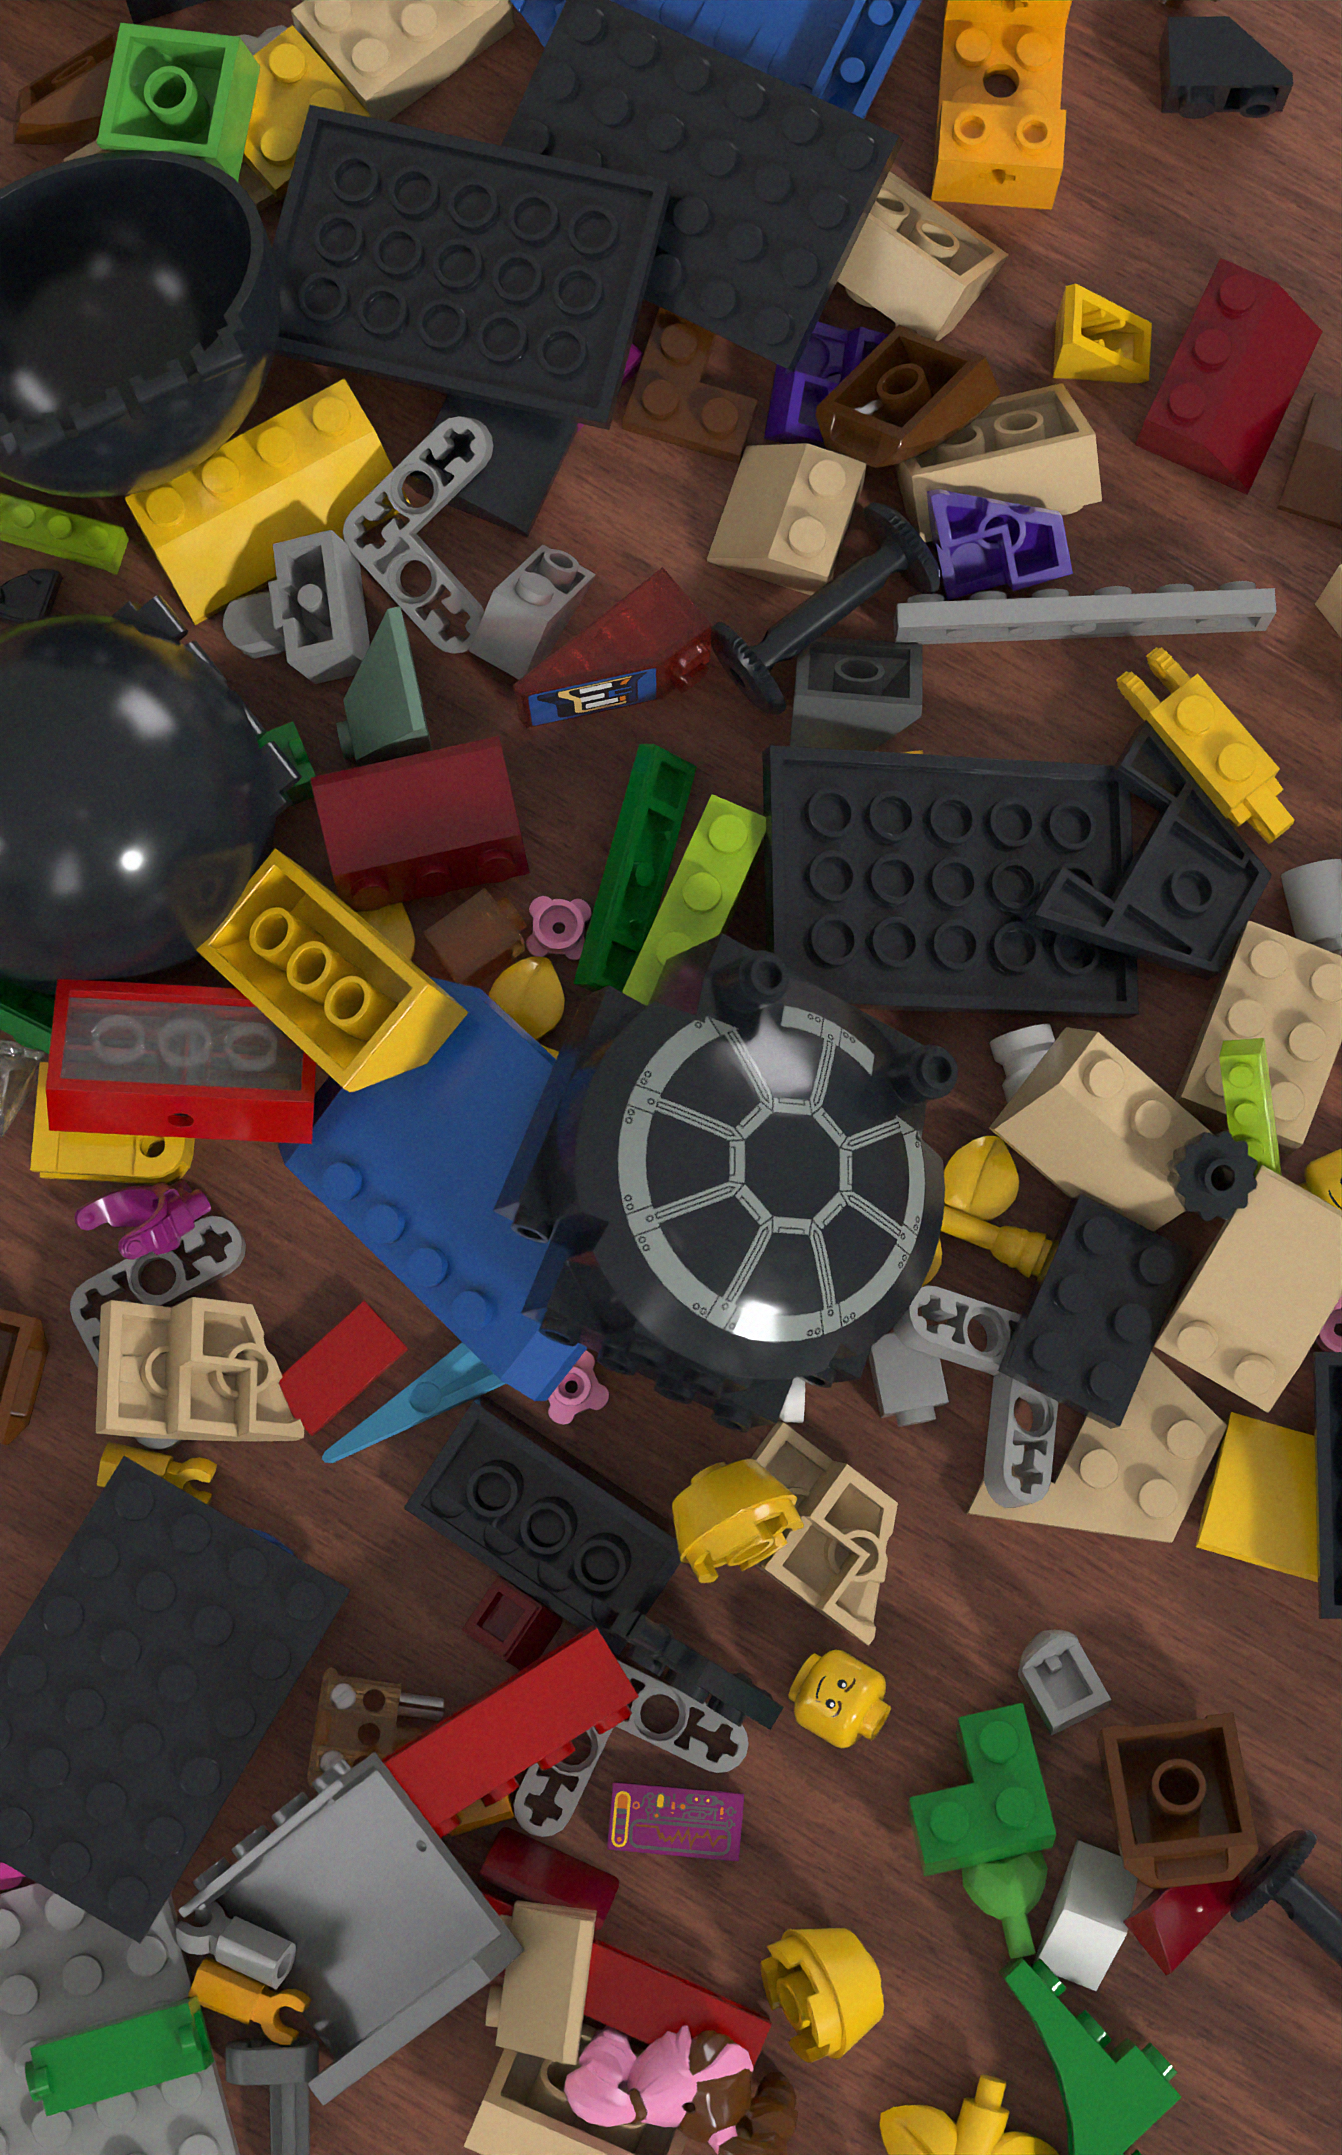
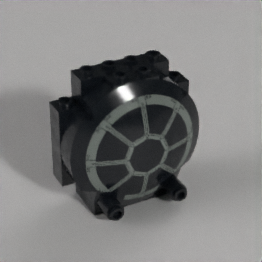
[493,933,958,1433]

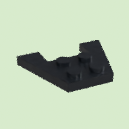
[1025,720,1272,980]

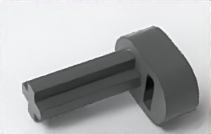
[225,2037,319,2155]

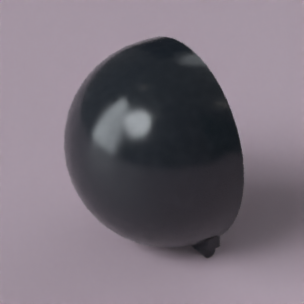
[0,150,281,498]
[0,595,302,995]

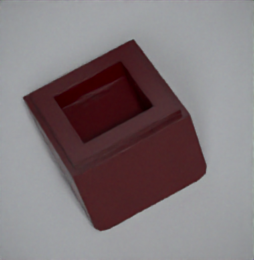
[462,1575,563,1670]

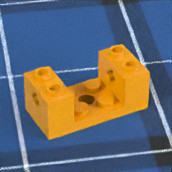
[931,0,1072,210]

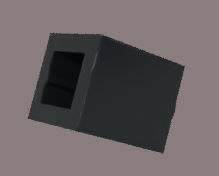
[1159,16,1293,119]

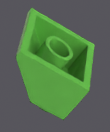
[97,23,260,182]

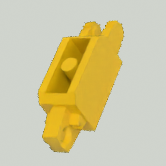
[1116,647,1294,844]

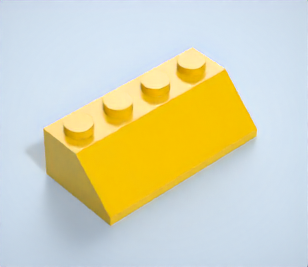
[124,379,410,625]
[196,848,469,1093]

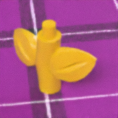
[880,2075,1059,2155]

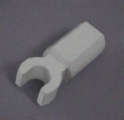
[176,1901,296,1989]

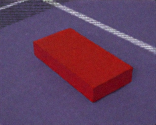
[278,1300,409,1436]

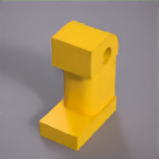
[30,1062,195,1185]

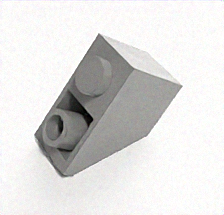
[469,544,596,682]

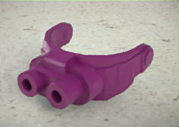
[74,1179,211,1260]

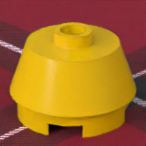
[672,1459,804,1583]
[760,1928,884,2063]

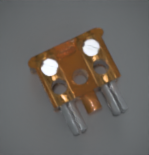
[307,1667,445,1788]

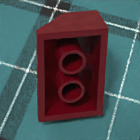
[1135,258,1323,495]
[310,736,530,912]

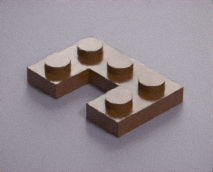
[622,307,758,464]

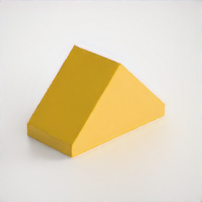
[1053,283,1152,383]

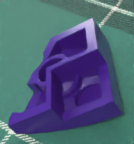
[764,322,888,449]
[927,489,1073,600]

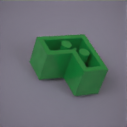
[908,1703,1057,1877]

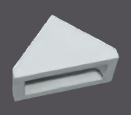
[1033,1840,1138,1991]

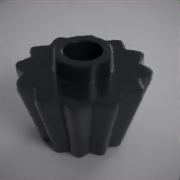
[1167,1131,1258,1221]

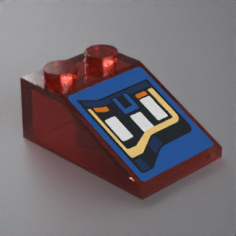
[513,567,712,728]

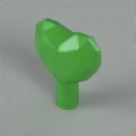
[961,1851,1048,1958]

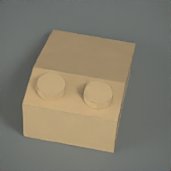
[1154,1165,1342,1413]

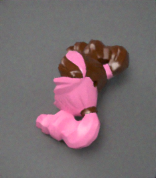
[564,2025,798,2155]

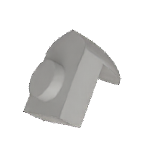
[1018,1630,1111,1736]

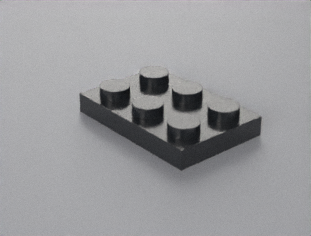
[998,1194,1193,1429]

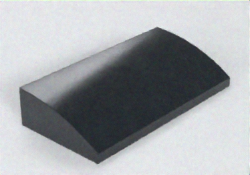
[410,394,578,538]
[404,1395,681,1656]

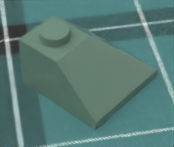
[336,606,433,767]

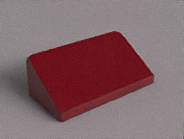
[479,1827,619,1931]
[1123,1875,1240,1976]

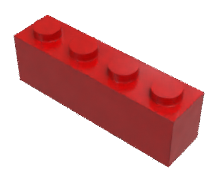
[381,1624,639,1838]

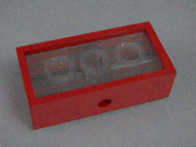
[46,979,316,1144]

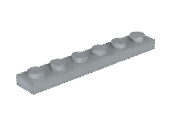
[893,581,1276,644]

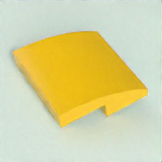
[1196,1412,1318,1582]

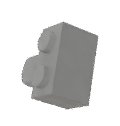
[223,530,370,684]

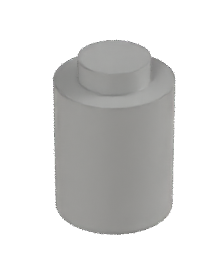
[1280,859,1342,955]

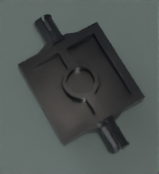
[610,1607,784,1730]

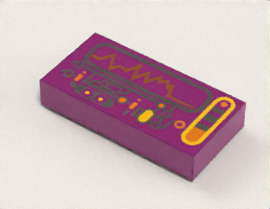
[607,1781,744,1862]

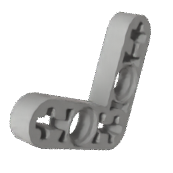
[343,416,493,654]
[70,1216,246,1451]
[893,1285,1058,1508]
[514,1659,749,1837]

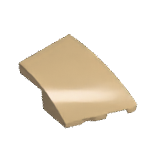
[96,1297,304,1441]
[750,1421,898,1646]

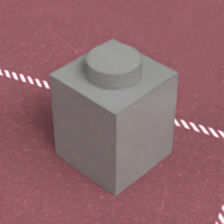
[868,1325,949,1427]

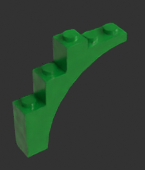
[999,1957,1182,2155]

